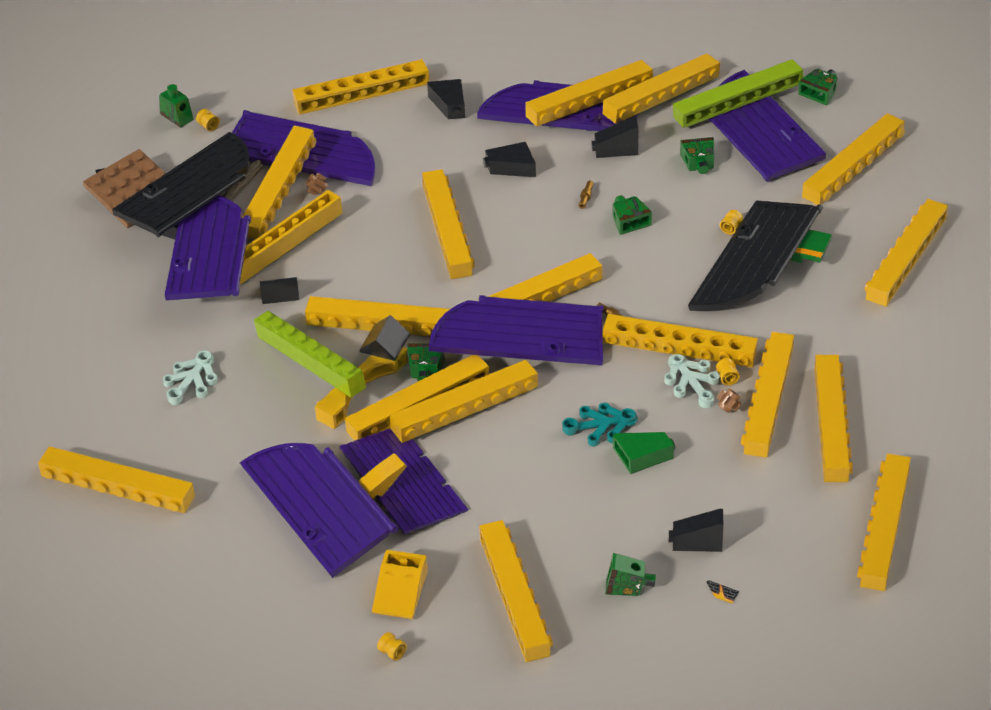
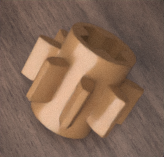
[305,173,328,195]
[717,389,741,413]

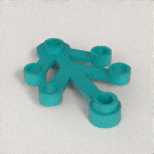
[562,402,638,447]

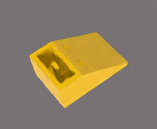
[372,550,428,619]

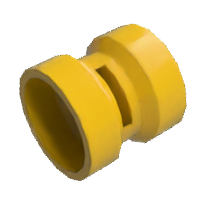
[196,108,220,132]
[719,209,744,235]
[716,358,740,386]
[377,632,407,661]

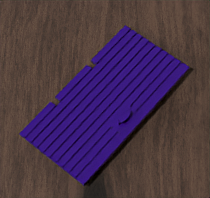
[339,428,468,535]

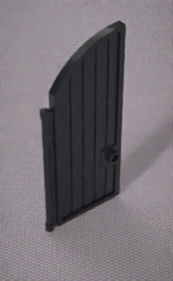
[112,132,250,237]
[688,200,823,311]

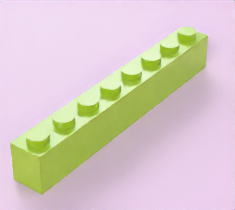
[673,59,803,128]
[254,311,366,398]

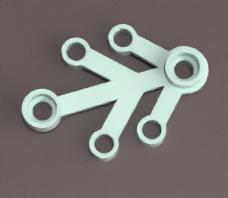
[163,350,218,405]
[664,354,720,408]

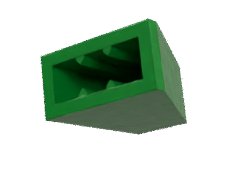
[613,432,675,474]

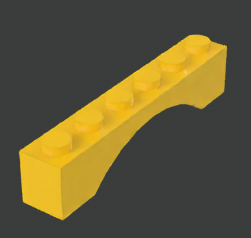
[315,347,408,429]

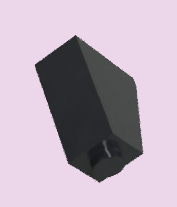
[427,79,465,119]
[591,117,638,158]
[483,141,536,177]
[669,509,724,552]

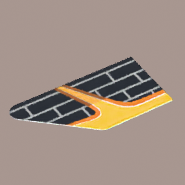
[706,580,739,604]

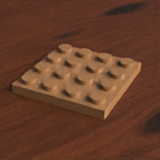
[83,149,166,228]

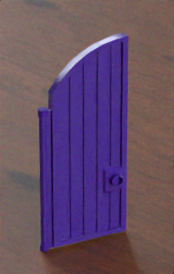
[708,69,826,182]
[477,80,638,131]
[232,110,375,186]
[164,196,251,301]
[428,295,603,365]
[239,443,399,578]

